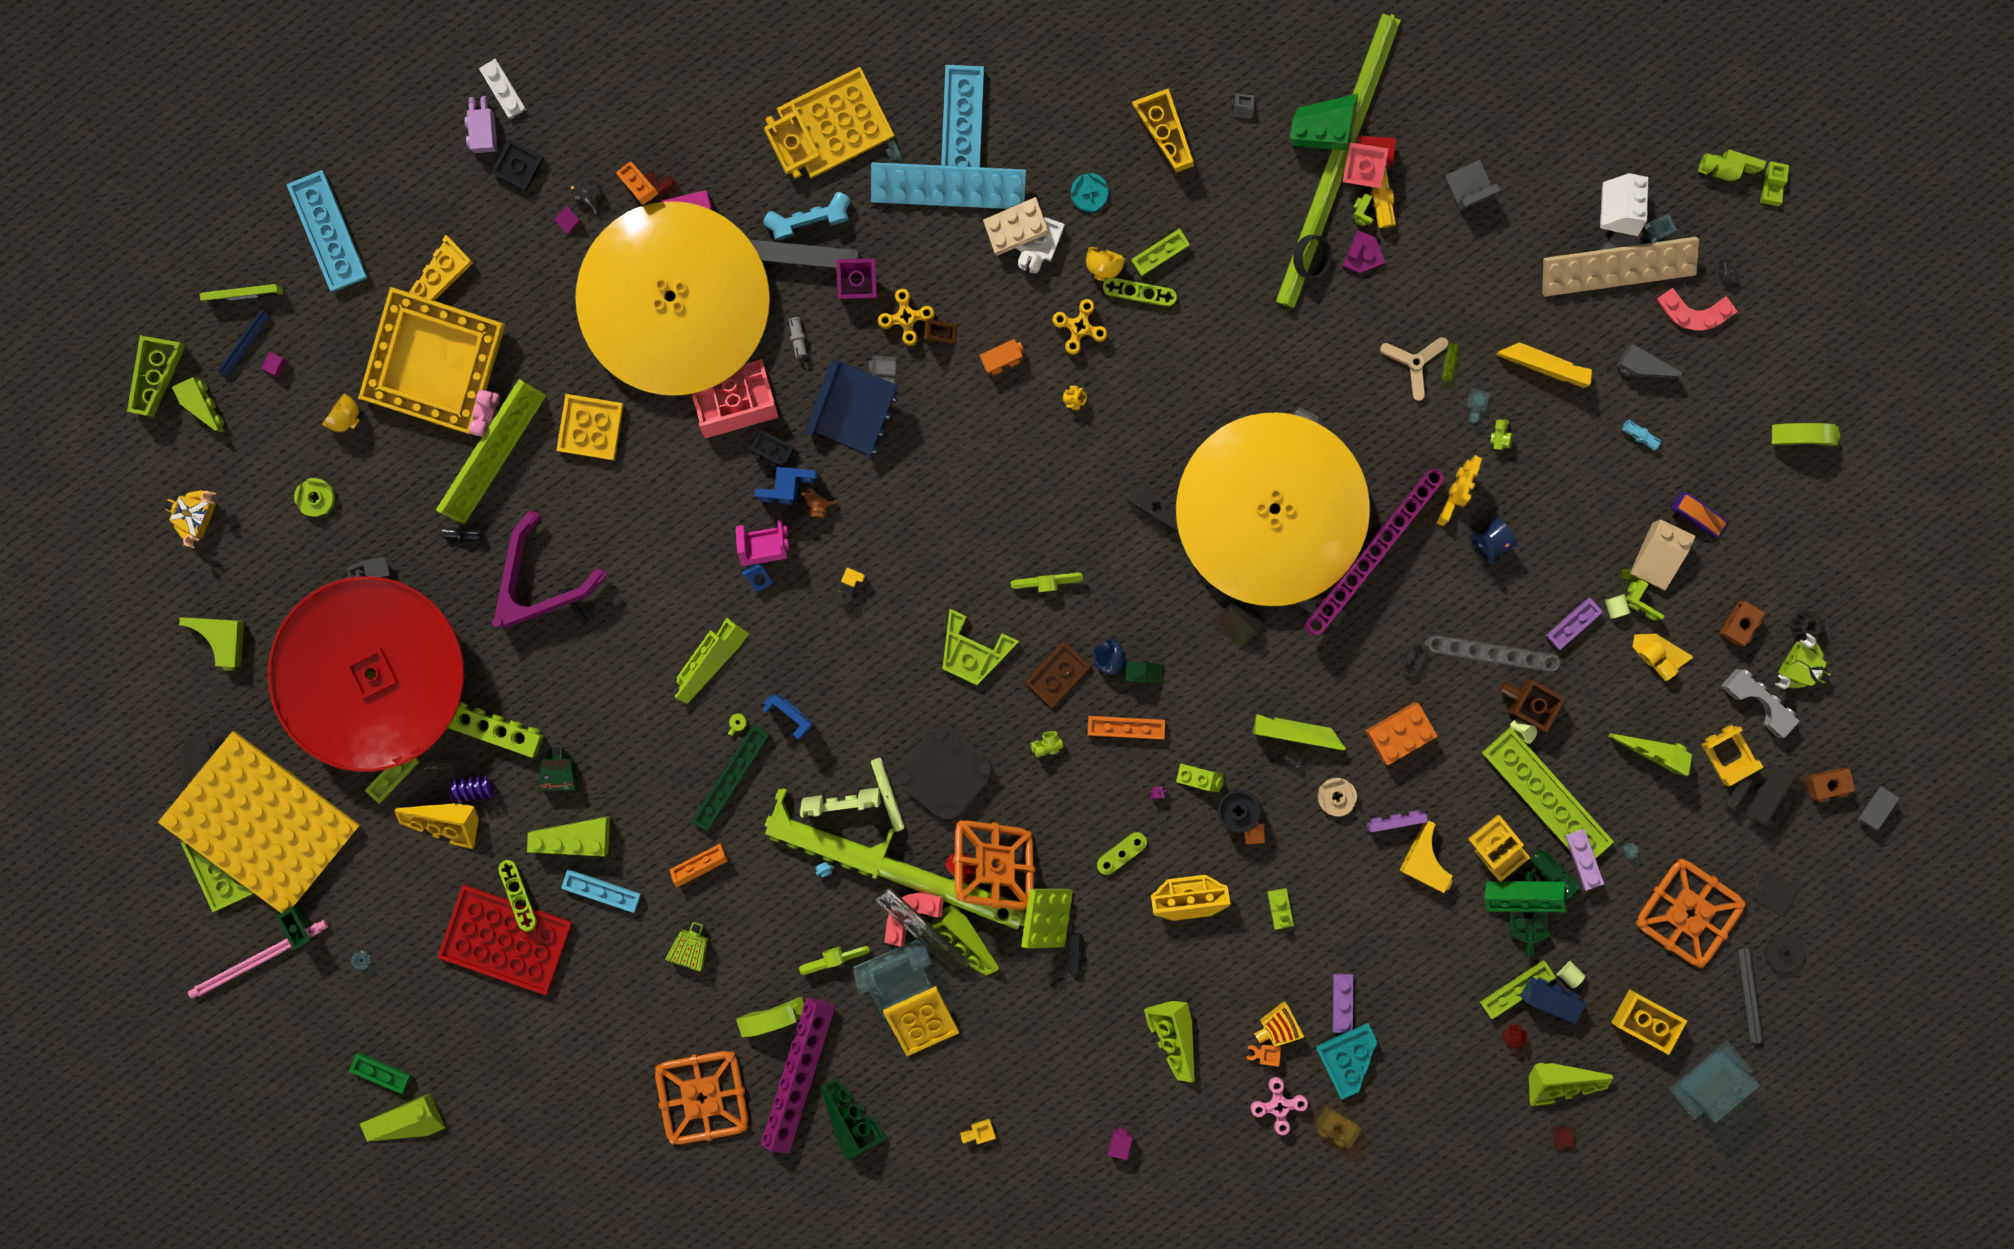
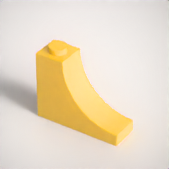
[1400,820,1453,893]

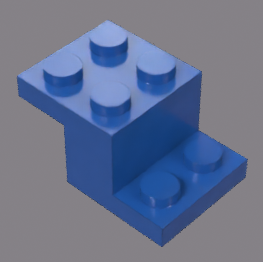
[755,467,819,505]

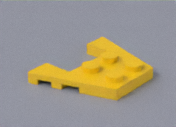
[1436,455,1482,526]

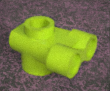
[1490,419,1513,450]
[1030,731,1063,758]

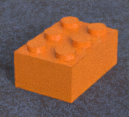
[1365,702,1438,765]

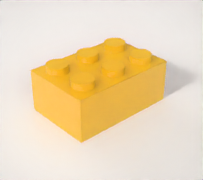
[1611,989,1687,1055]

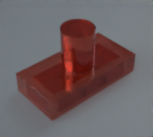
[644,171,677,205]

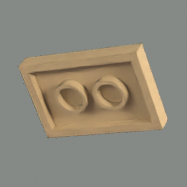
[983,197,1049,256]

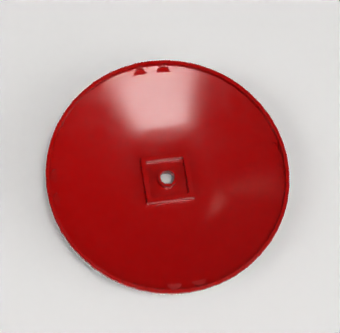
[268,577,464,772]

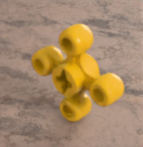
[878,289,935,346]
[1052,299,1107,355]

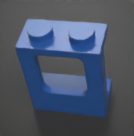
[763,694,814,739]

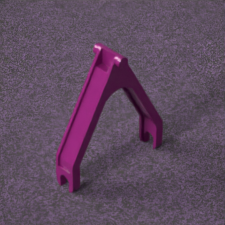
[492,510,607,629]

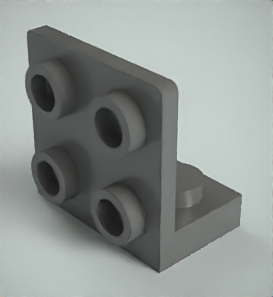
[1445,160,1500,211]

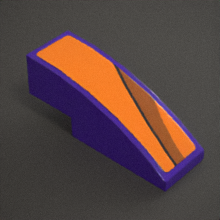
[1671,492,1728,539]

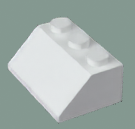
[1600,173,1648,236]

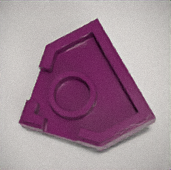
[1342,230,1386,274]

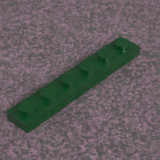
[691,724,770,831]

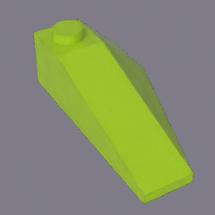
[1608,733,1692,776]
[921,905,999,976]
[1144,1001,1195,1082]
[1529,1063,1613,1106]
[360,1093,445,1141]

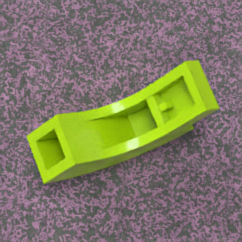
[1772,423,1840,446]
[736,997,804,1037]

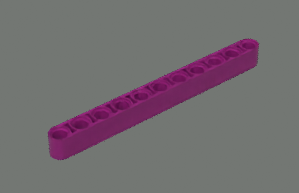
[1305,469,1444,636]

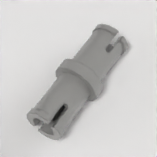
[788,317,807,358]

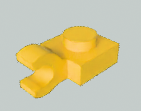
[960,1118,996,1144]

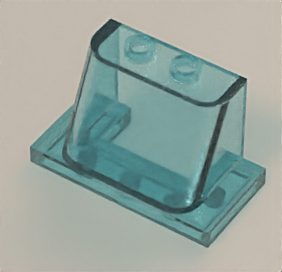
[853,937,933,1019]
[1668,1040,1760,1123]

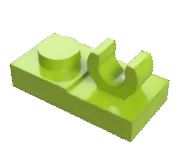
[1267,888,1294,930]

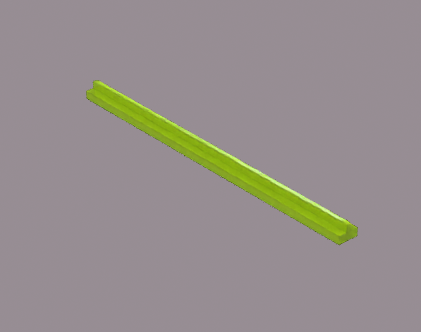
[1276,14,1401,308]

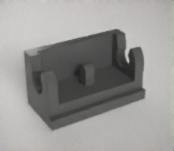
[1858,786,1899,830]

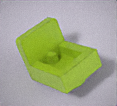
[1352,193,1373,226]

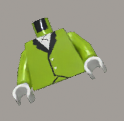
[1775,633,1831,689]

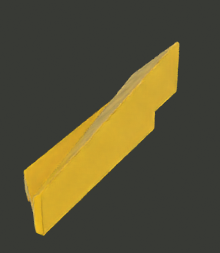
[1496,342,1592,388]

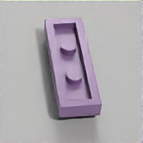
[1564,829,1604,890]

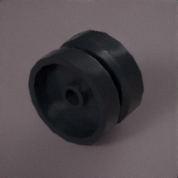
[1218,790,1262,833]

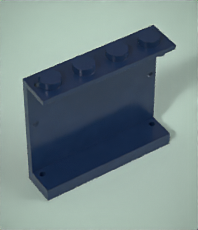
[805,359,899,459]

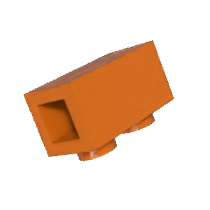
[980,339,1024,376]

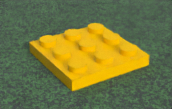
[556,394,624,461]
[883,986,959,1056]

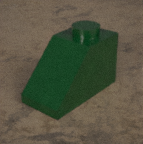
[1124,661,1164,683]
[276,907,312,950]

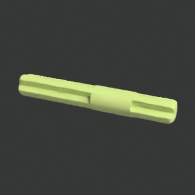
[871,758,904,832]

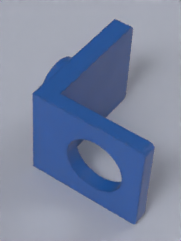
[742,563,772,592]

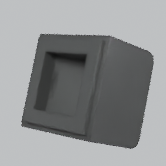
[1233,94,1255,119]

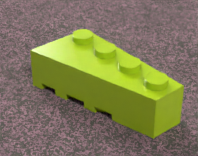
[127,336,186,417]
[527,816,610,856]

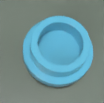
[816,861,834,878]

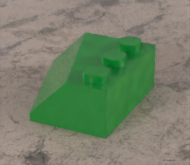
[1290,94,1359,151]

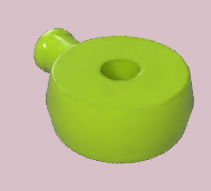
[728,713,747,736]

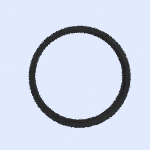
[1293,235,1332,279]

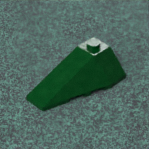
[820,1078,886,1161]

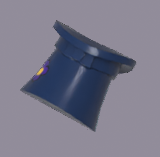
[1468,517,1519,566]

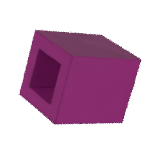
[1107,1127,1133,1160]

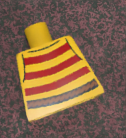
[1254,1001,1304,1047]

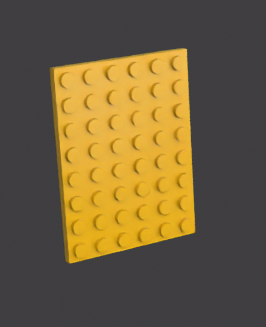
[158,731,360,913]

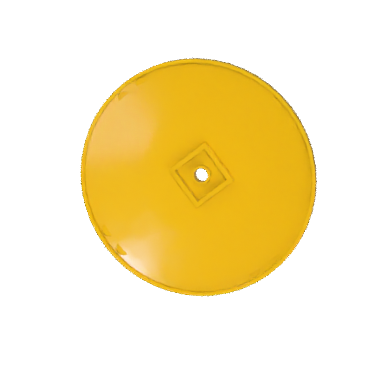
[576,202,770,396]
[1176,413,1370,606]

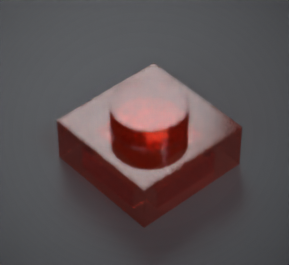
[1553,1126,1575,1148]

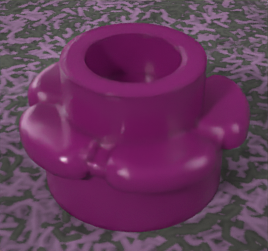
[1149,786,1168,799]

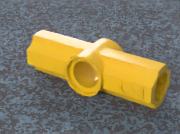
[1371,168,1396,229]

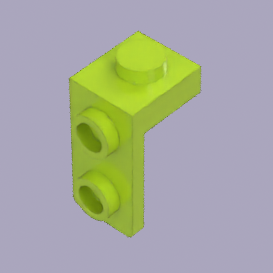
[1626,580,1665,621]
[1176,764,1224,792]

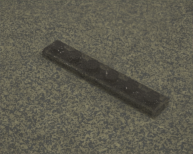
[875,887,970,974]

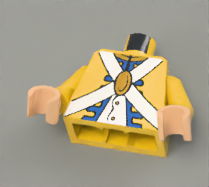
[164,490,216,549]

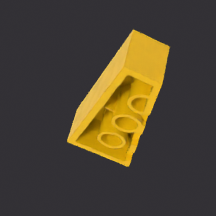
[1132,89,1194,173]

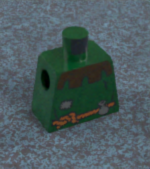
[538,747,578,791]

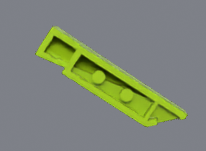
[675,618,749,704]
[1253,714,1345,750]

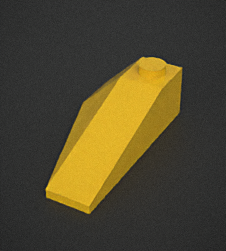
[395,803,479,849]

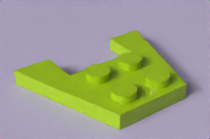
[942,609,1019,685]

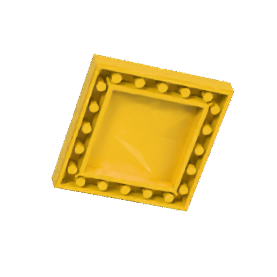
[358,287,506,434]

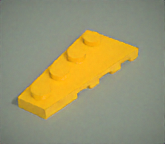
[409,235,473,301]

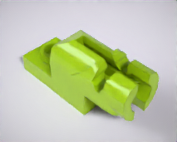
[1698,150,1766,182]

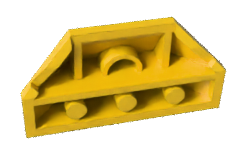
[1151,875,1231,921]

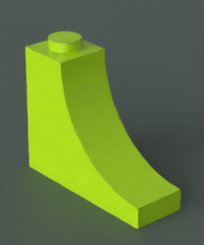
[179,618,244,671]

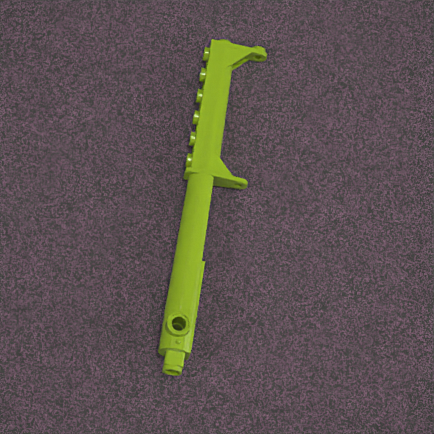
[765,788,1027,930]

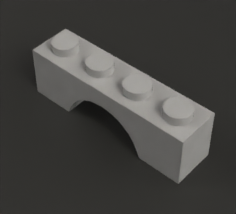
[1721,669,1799,738]

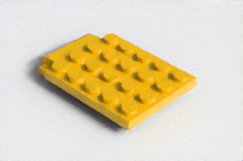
[764,67,895,179]

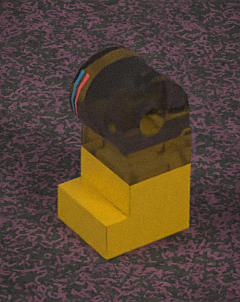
[836,568,866,604]

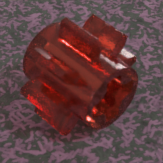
[1503,1024,1527,1049]

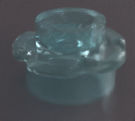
[1621,843,1639,860]
[351,951,371,970]

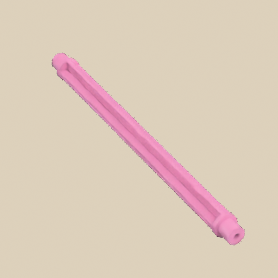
[188,920,329,999]

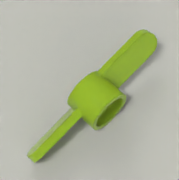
[1011,573,1083,592]
[799,946,870,975]

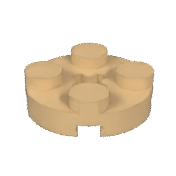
[1317,778,1357,816]

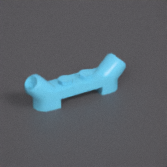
[763,192,851,241]

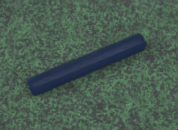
[218,311,270,377]

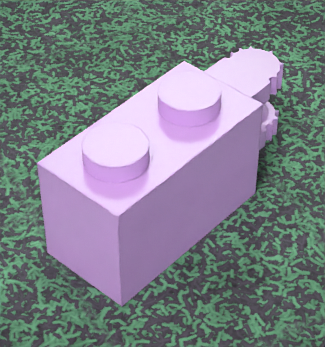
[465,96,497,153]

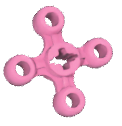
[470,390,500,436]
[1250,1077,1308,1135]

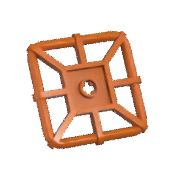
[953,821,1035,910]
[1636,859,1746,968]
[655,1051,749,1145]

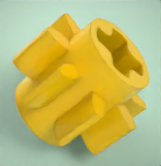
[1063,386,1087,410]

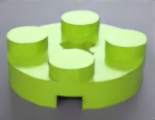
[294,478,335,517]

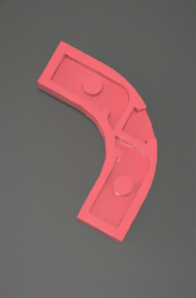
[1656,288,1738,331]
[885,892,944,947]

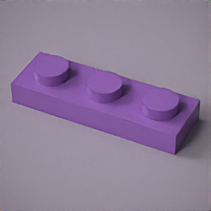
[1545,598,1603,650]
[1366,810,1428,832]
[1332,974,1353,1032]

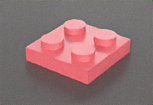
[1343,142,1389,188]

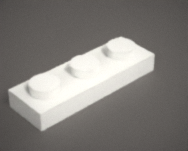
[479,59,526,119]

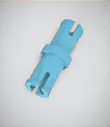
[1622,419,1661,451]

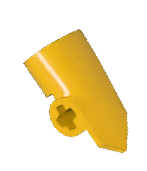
[1632,634,1693,681]

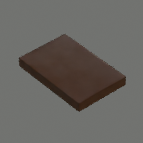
[1024,641,1091,709]

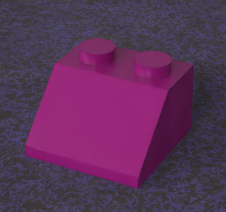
[836,258,877,299]

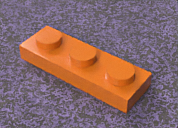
[616,162,658,205]
[670,843,728,887]

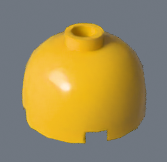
[1086,247,1125,281]
[322,393,359,432]

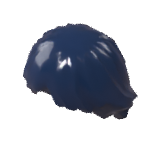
[1093,639,1126,675]

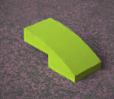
[1760,161,1789,206]

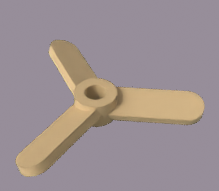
[1380,337,1448,401]

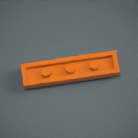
[1087,716,1165,739]

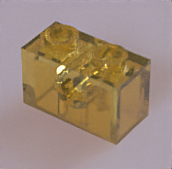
[1314,1105,1362,1148]

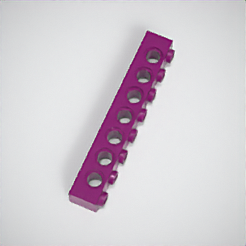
[761,998,835,1153]

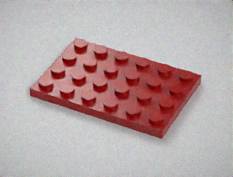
[437,884,572,995]

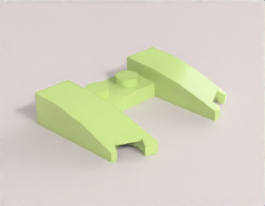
[800,788,881,817]

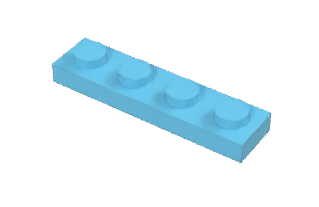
[561,869,641,913]

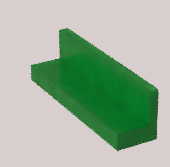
[1484,881,1566,912]

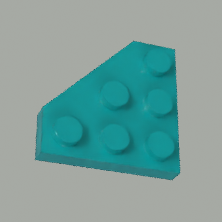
[1316,1023,1377,1100]

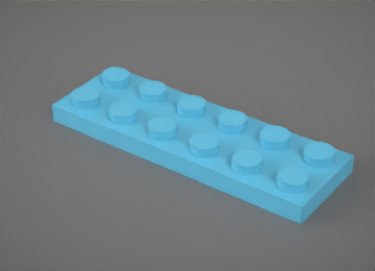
[941,65,984,167]
[286,170,368,292]

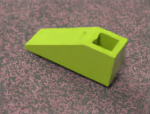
[172,377,224,432]

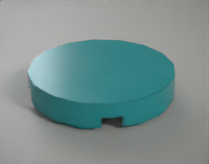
[1071,173,1109,212]

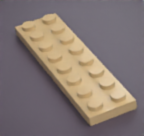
[1542,237,1699,297]

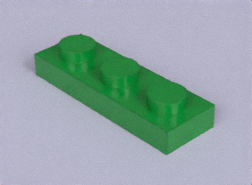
[349,1052,411,1094]

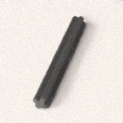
[1738,948,1763,1043]

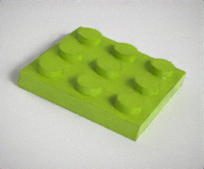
[1021,889,1073,948]

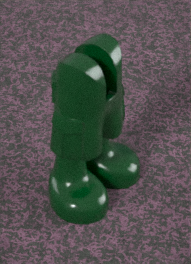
[1530,849,1581,901]

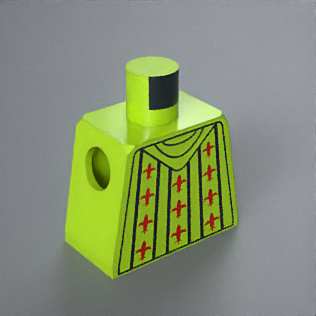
[666,922,708,971]

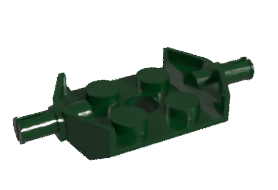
[1509,871,1550,956]

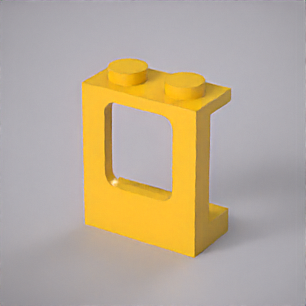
[1702,725,1763,786]

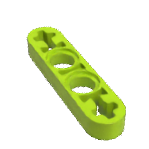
[1103,278,1177,307]
[498,860,537,932]

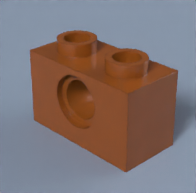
[1719,601,1765,646]
[1805,767,1855,802]

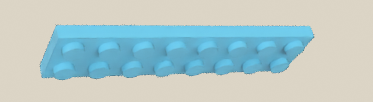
[871,162,1026,209]

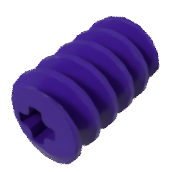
[450,775,494,804]

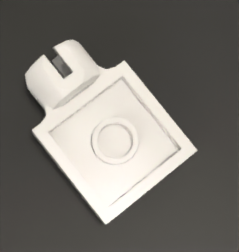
[1015,217,1065,273]

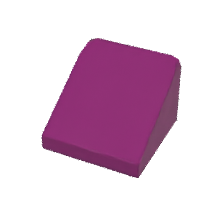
[555,206,581,235]
[261,351,287,377]

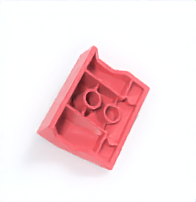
[692,359,779,438]

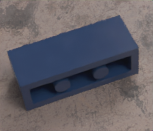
[1520,976,1586,1024]

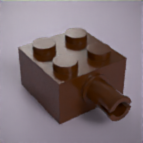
[1499,679,1566,732]

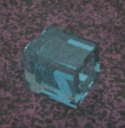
[1644,213,1677,243]

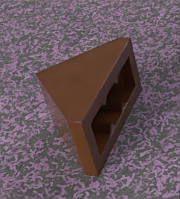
[925,319,956,344]

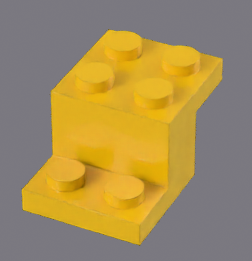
[1468,815,1530,882]

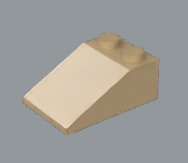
[1630,519,1695,590]

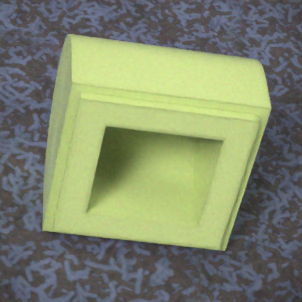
[1605,594,1630,618]
[1510,719,1537,744]
[1556,961,1585,989]

